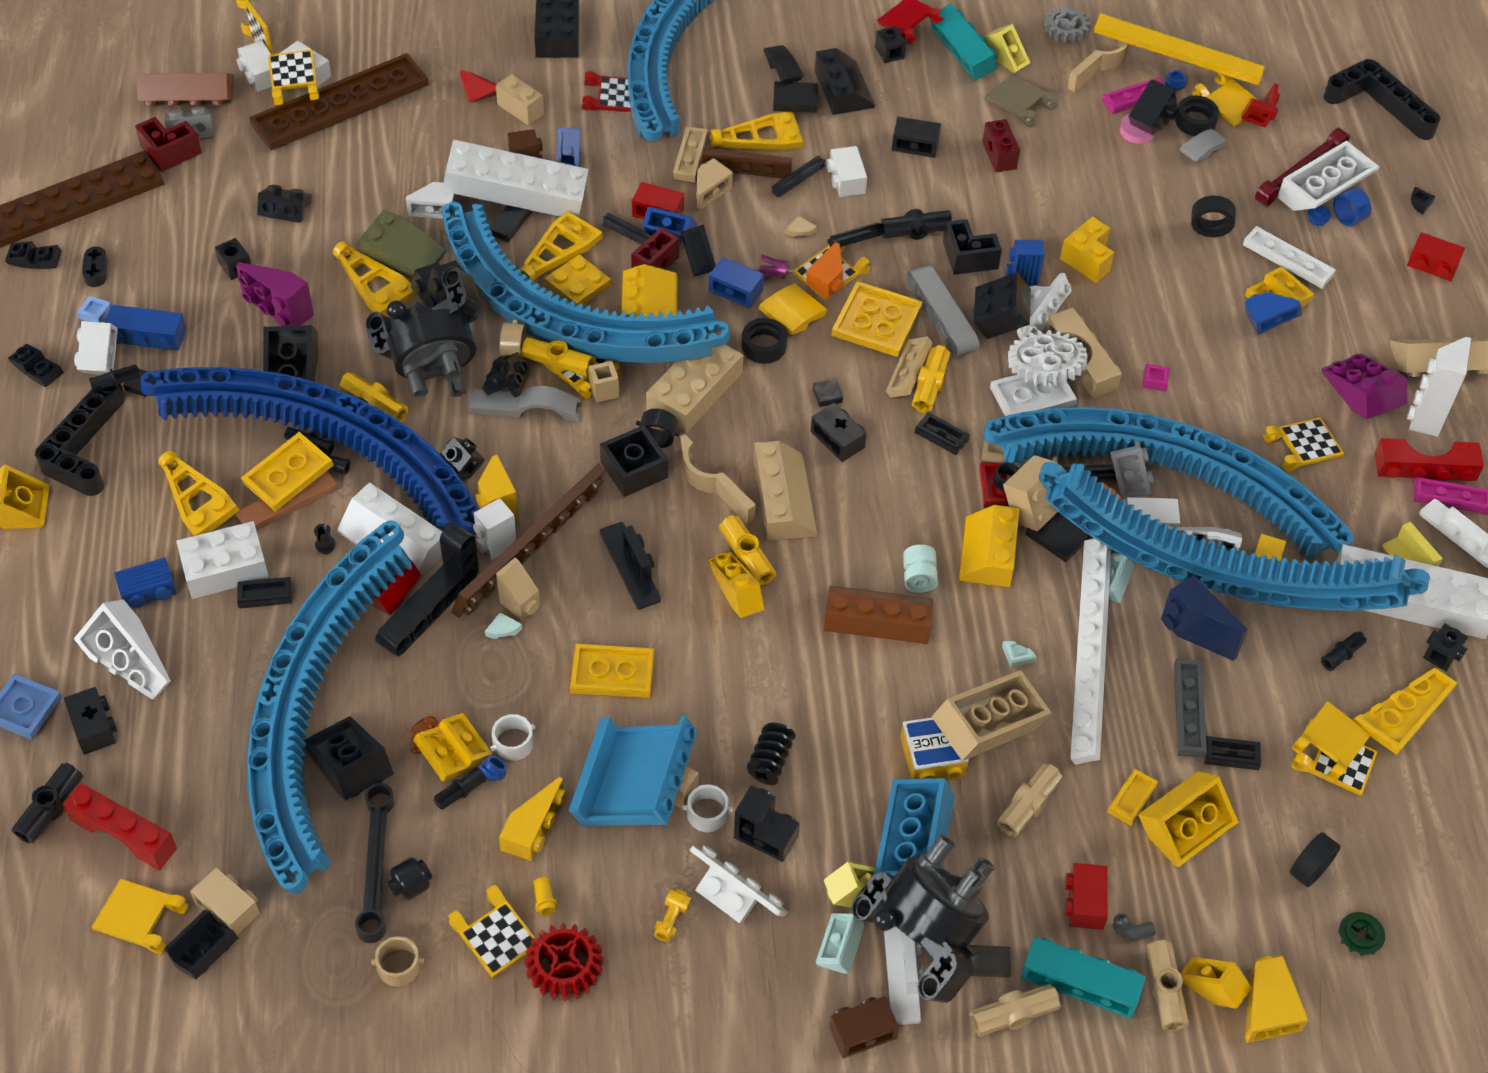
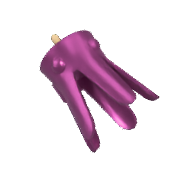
[758,254,793,279]

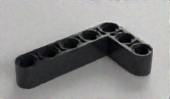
[1323,59,1441,140]
[35,384,125,496]
[375,523,479,656]

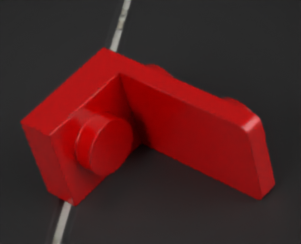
[1241,83,1280,128]

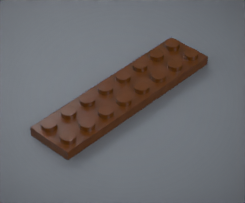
[249,53,429,151]
[0,150,164,248]
[451,463,606,618]

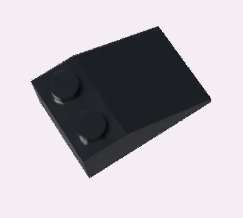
[263,325,318,382]
[303,716,394,801]

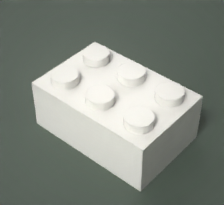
[176,521,269,599]

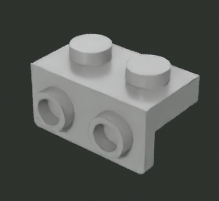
[165,107,214,139]

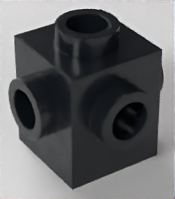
[440,437,485,479]
[1423,623,1468,672]

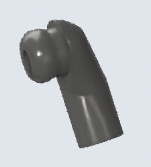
[1112,913,1156,941]

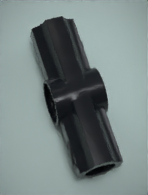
[881,209,952,240]
[11,763,83,844]

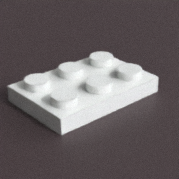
[990,375,1077,416]

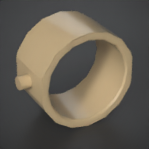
[499,320,526,359]
[371,936,425,987]

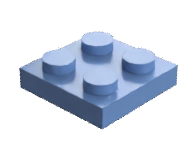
[0,674,63,740]

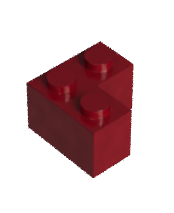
[135,117,202,172]

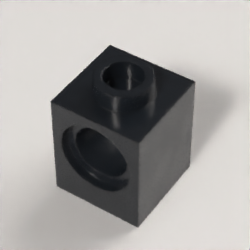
[215,238,251,280]

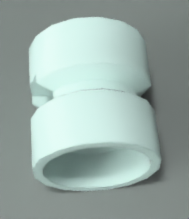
[903,545,938,593]

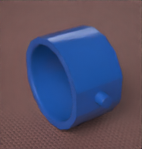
[1333,188,1372,226]

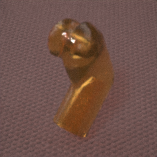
[411,715,438,754]

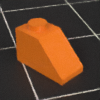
[806,242,844,299]

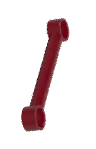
[1255,128,1350,207]

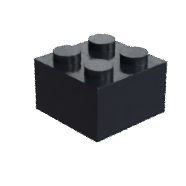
[974,272,1031,339]
[600,425,668,497]

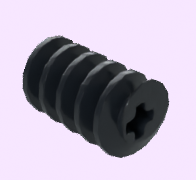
[747,723,796,785]

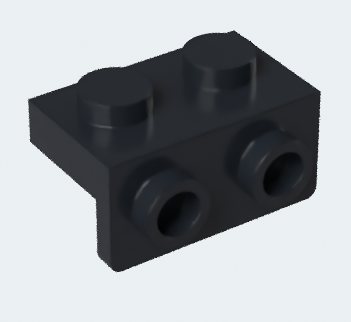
[257,185,312,223]
[482,352,530,398]
[164,909,239,980]

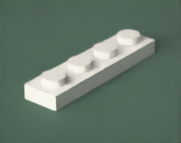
[1243,226,1336,289]

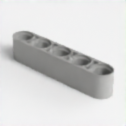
[906,264,979,357]

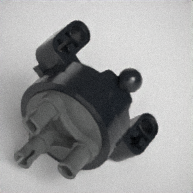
[365,266,480,397]
[851,834,995,1003]

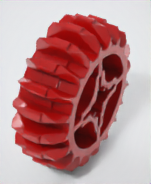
[524,922,604,1002]

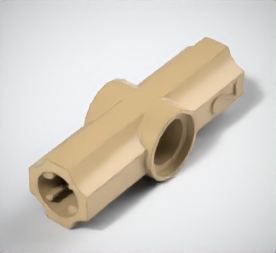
[997,764,1063,838]
[1146,940,1189,1032]
[969,984,1061,1037]

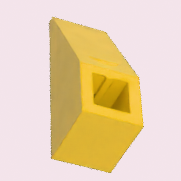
[707,552,765,618]
[499,777,567,861]

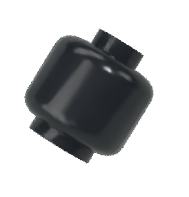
[388,857,433,900]

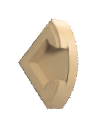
[785,216,817,238]

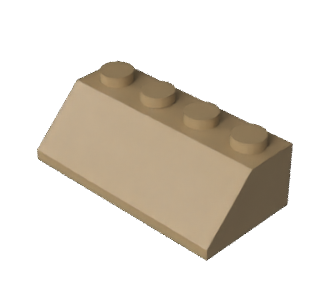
[1390,337,1488,377]
[753,441,817,541]

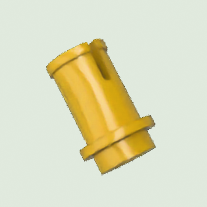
[532,877,558,916]

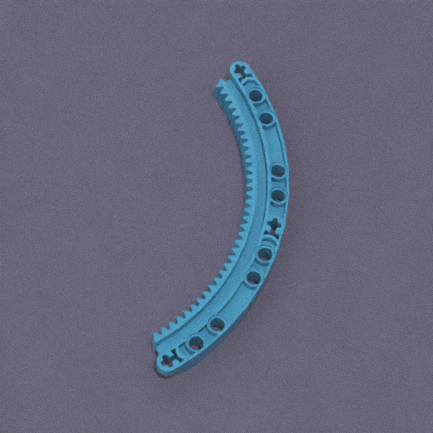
[628,0,713,141]
[442,202,731,363]
[983,407,1354,560]
[1039,462,1430,611]
[247,520,412,895]

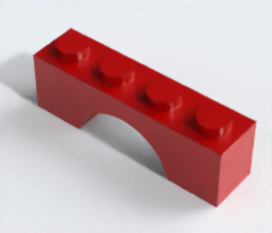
[1374,438,1484,481]
[63,783,177,871]

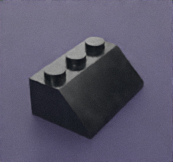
[815,48,875,115]

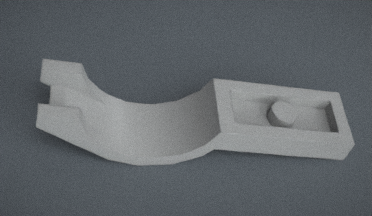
[468,386,582,422]

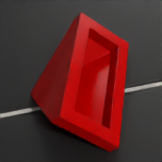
[460,70,497,102]

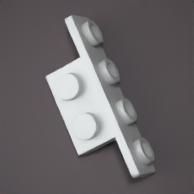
[1017,273,1072,338]
[1419,499,1488,569]
[689,845,788,923]
[884,927,923,1025]

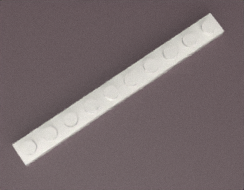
[1070,538,1111,765]

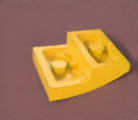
[1245,266,1315,308]
[758,283,827,335]
[413,713,493,782]

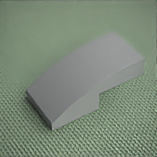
[1180,129,1228,162]

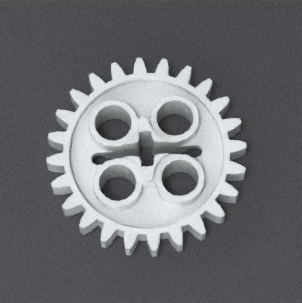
[1008,330,1087,386]

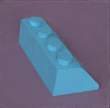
[874,778,955,876]

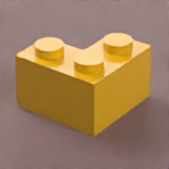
[1060,216,1115,283]

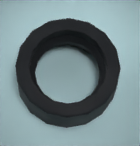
[1175,95,1219,136]
[1191,195,1236,238]
[741,318,787,364]
[1290,832,1341,887]

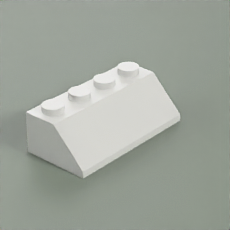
[1278,141,1379,211]
[1406,337,1471,437]
[337,482,442,581]

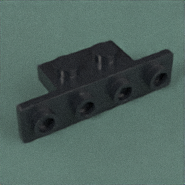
[600,522,661,610]

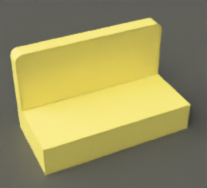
[1381,522,1443,567]

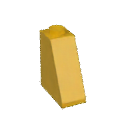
[1245,956,1308,1043]

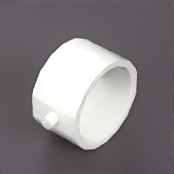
[490,714,535,761]
[683,784,733,833]

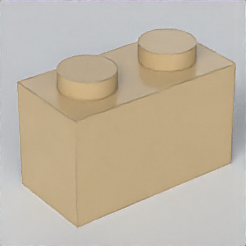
[496,74,544,126]
[190,868,260,935]

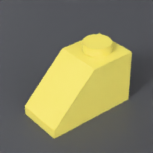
[984,24,1030,73]
[824,862,875,908]

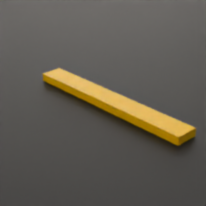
[1093,13,1265,85]

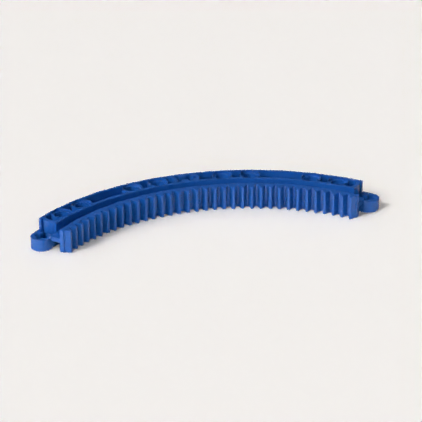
[141,367,479,535]

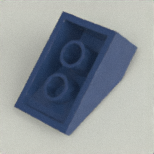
[1161,575,1248,661]

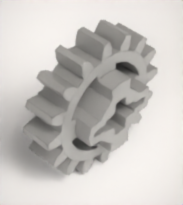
[1044,5,1091,44]

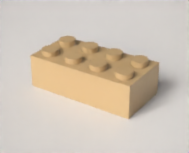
[646,335,743,434]
[932,670,1052,761]

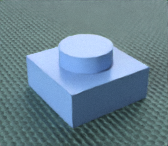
[77,296,111,322]

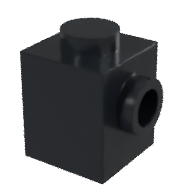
[875,26,906,63]

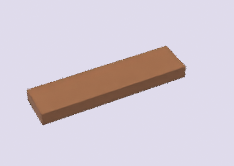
[235,471,338,530]

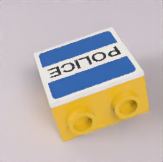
[900,718,969,780]

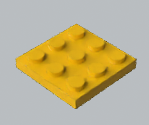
[831,281,923,357]

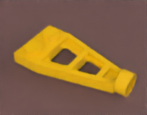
[710,112,803,151]
[518,211,603,282]
[333,241,417,315]
[158,451,240,536]

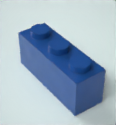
[105,305,186,351]

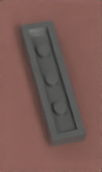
[1174,659,1207,758]

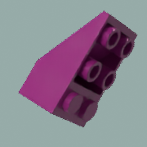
[236,262,314,326]
[1322,354,1407,419]

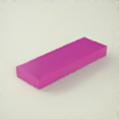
[1102,77,1165,114]
[1413,477,1488,514]

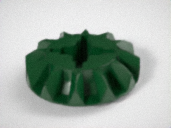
[1338,912,1385,957]

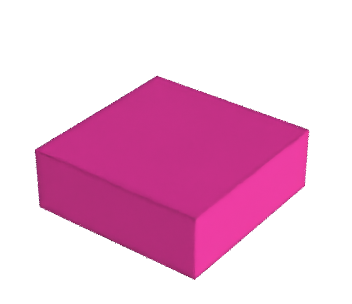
[1142,364,1170,391]

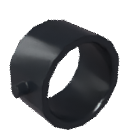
[636,408,680,448]

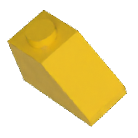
[1180,957,1252,1009]

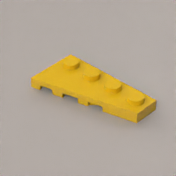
[1353,668,1457,755]

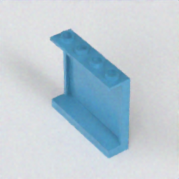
[569,715,697,826]

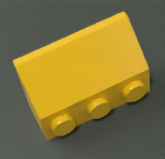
[622,264,678,318]
[959,505,1019,588]
[1138,771,1239,867]

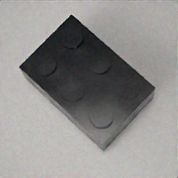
[534,0,580,58]

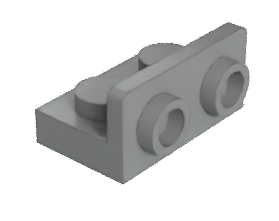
[1110,441,1155,500]

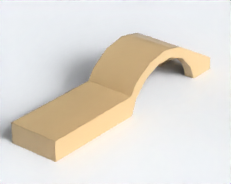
[1067,41,1128,92]
[680,434,756,525]

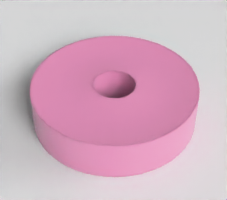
[1120,114,1155,144]

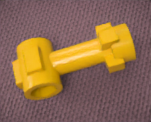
[654,889,692,942]

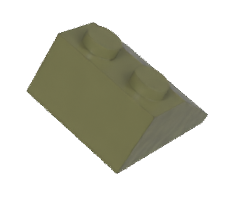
[359,209,446,279]

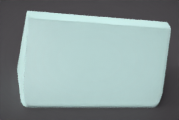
[1109,553,1135,603]
[816,913,865,974]

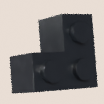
[1128,79,1178,135]
[943,219,1002,275]
[411,260,464,307]
[734,785,800,862]

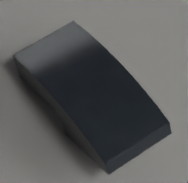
[763,45,803,82]
[5,241,62,269]
[8,343,64,387]

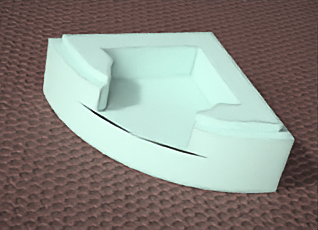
[485,613,522,639]
[1002,641,1037,668]

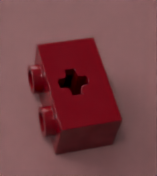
[982,119,1020,173]
[631,227,679,270]

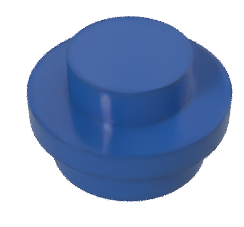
[1165,70,1187,90]
[1308,205,1331,226]
[480,756,507,781]

